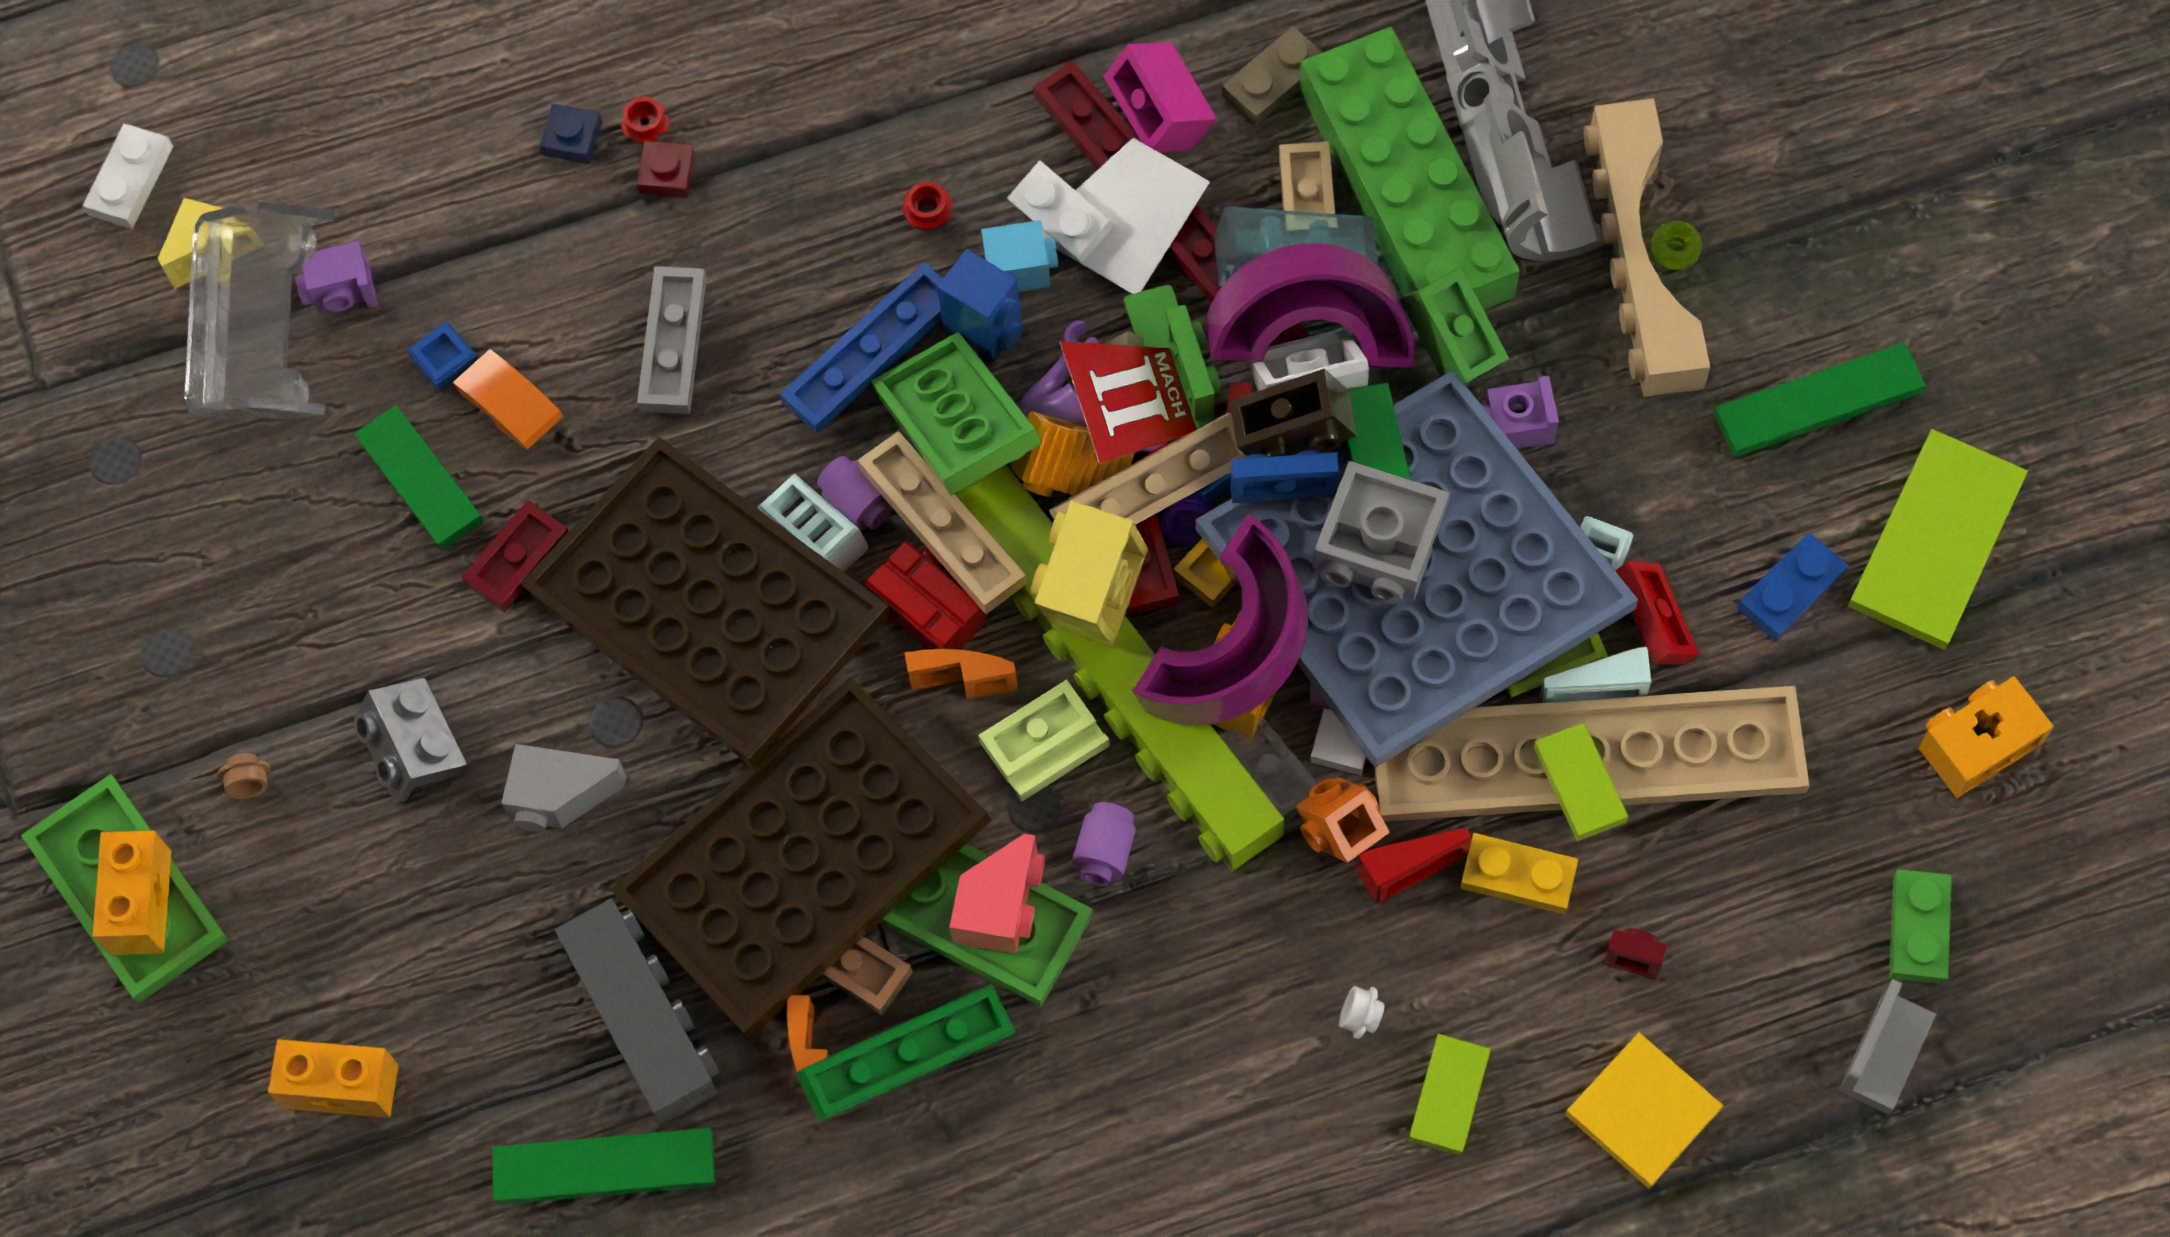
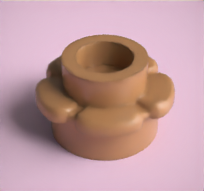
[217,753,271,799]

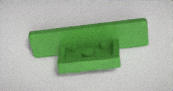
[1124,285,1222,445]

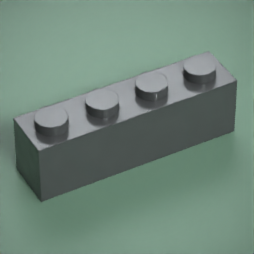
[554,898,720,1126]

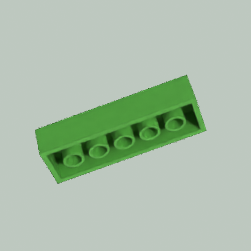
[1299,26,1520,310]

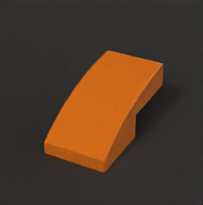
[453,349,564,450]
[905,649,1018,700]
[787,995,829,1072]

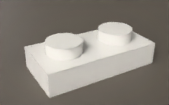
[82,124,173,229]
[1007,160,1116,263]

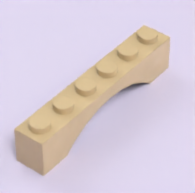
[1584,98,1710,397]

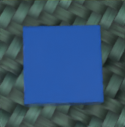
[407,321,478,392]

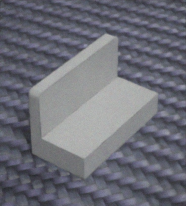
[1838,979,1936,1115]

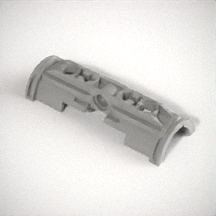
[1426,0,1606,261]

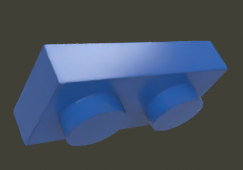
[1230,450,1339,503]
[1737,532,1849,643]

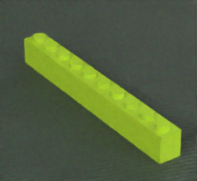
[954,465,1285,872]

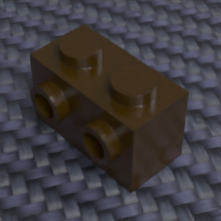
[1229,368,1357,457]

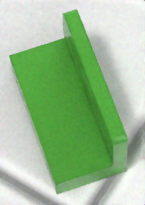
[1400,268,1509,383]

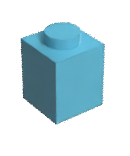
[981,220,1058,292]

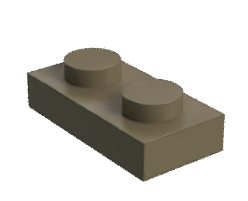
[1222,26,1323,126]

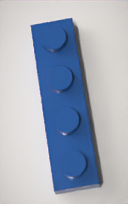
[780,262,943,434]

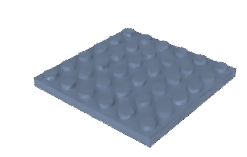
[1196,370,1638,768]

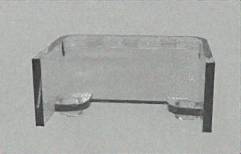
[185,200,335,419]

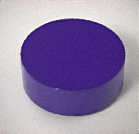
[1161,492,1213,545]

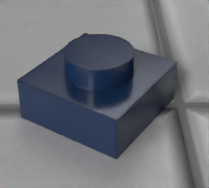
[539,103,602,164]

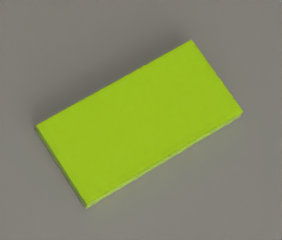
[1848,429,2028,650]

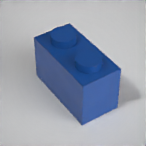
[937,249,1023,362]

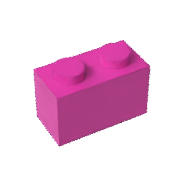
[1103,42,1217,153]

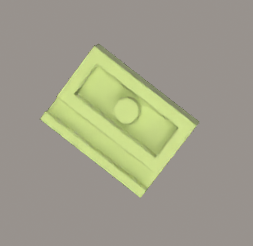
[978,680,1110,802]

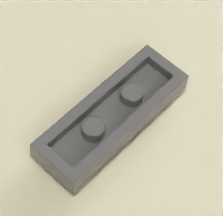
[637,266,707,414]

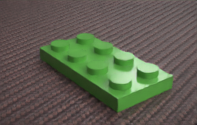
[870,332,1042,495]
[21,774,229,1004]
[879,844,1093,1007]

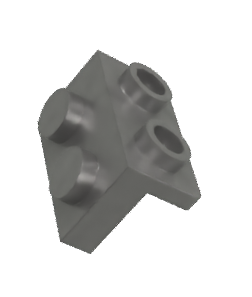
[354,678,467,803]

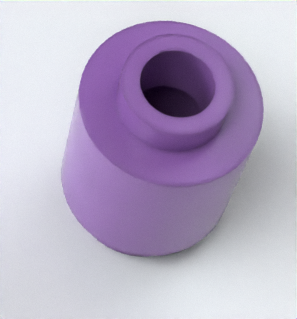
[817,456,893,531]
[1071,802,1136,886]

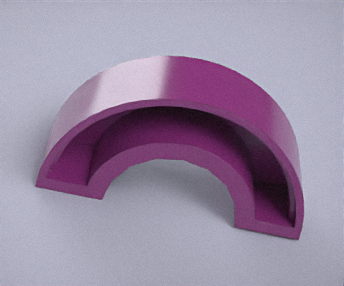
[1204,243,1415,368]
[1132,514,1308,725]

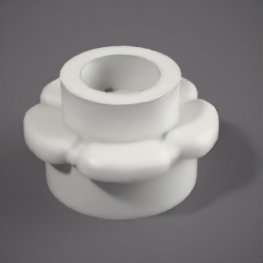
[1339,986,1384,1039]

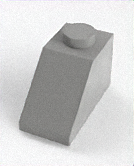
[501,744,627,832]

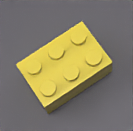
[1031,500,1148,648]

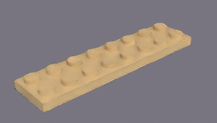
[1374,686,1809,822]

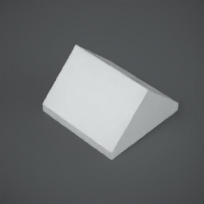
[1248,328,1369,391]

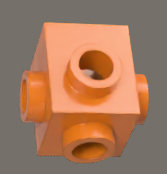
[1295,776,1390,863]

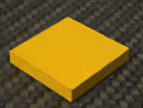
[1565,1032,1724,1189]

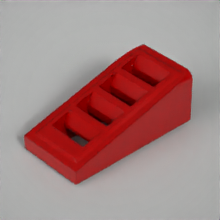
[1355,828,1472,903]

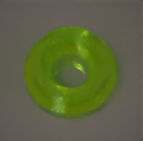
[1651,220,1702,270]

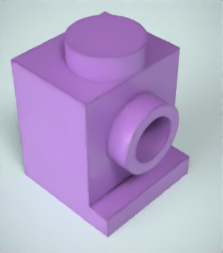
[296,241,379,312]
[1481,376,1559,449]

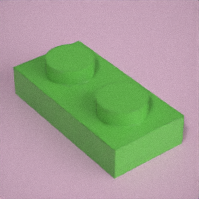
[1889,869,1952,985]

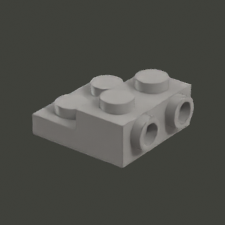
[1313,461,1450,604]

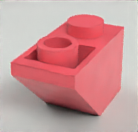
[949,833,1045,954]

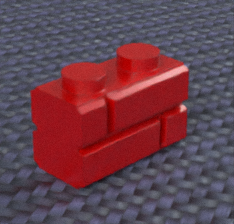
[865,541,987,650]

